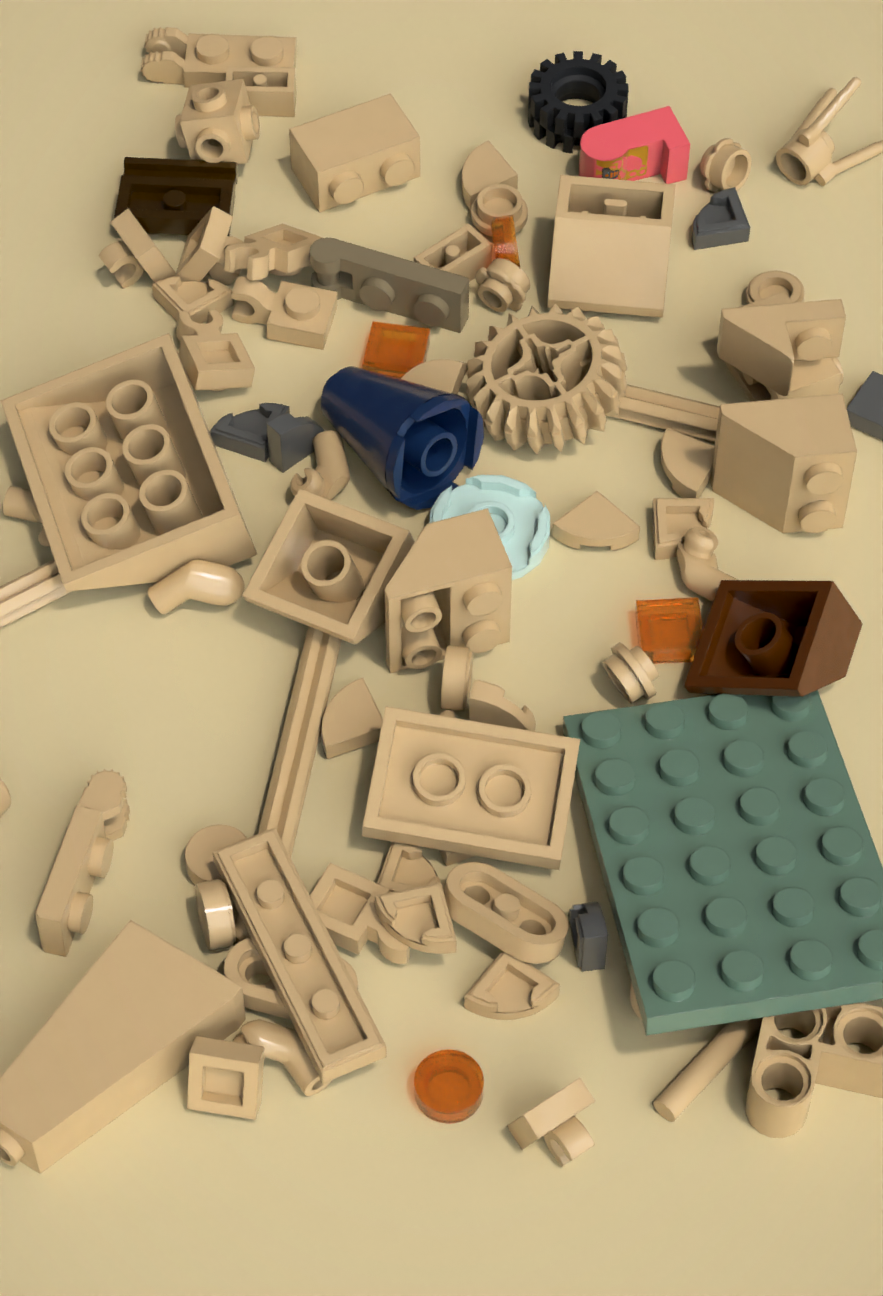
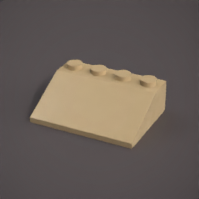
[0,333,258,592]

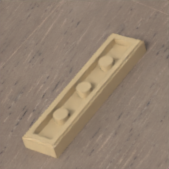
[213,828,387,1084]

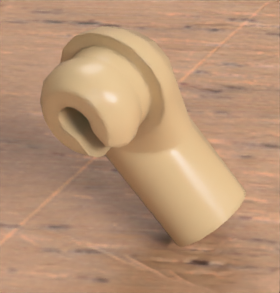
[291,430,350,500]
[676,527,738,602]
[232,1019,332,1096]

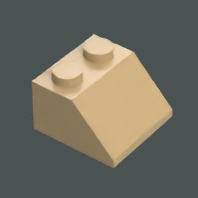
[710,393,857,533]
[242,488,415,645]

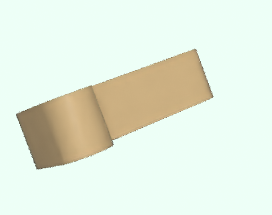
[745,1003,883,1138]

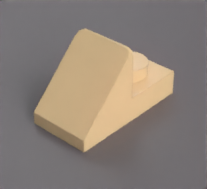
[717,299,846,396]

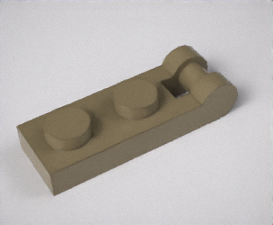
[309,237,469,333]

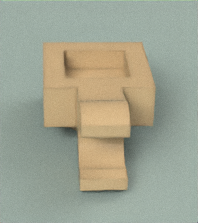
[231,276,338,350]

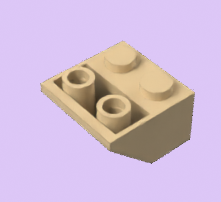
[547,175,676,318]
[384,508,512,673]

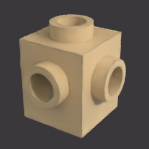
[175,79,260,165]

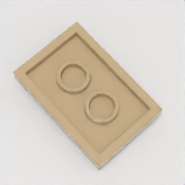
[362,706,580,870]

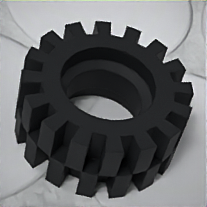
[528,51,629,154]

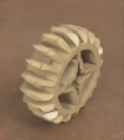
[466,303,627,455]

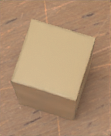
[225,66,297,117]
[414,223,492,282]

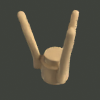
[776,77,883,186]

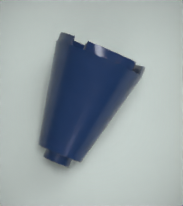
[321,366,484,510]

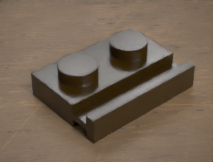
[114,157,238,236]

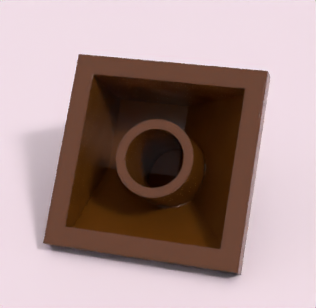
[684,580,863,697]

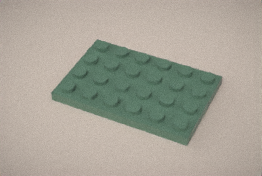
[563,690,883,1036]

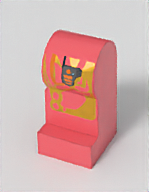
[578,106,690,184]

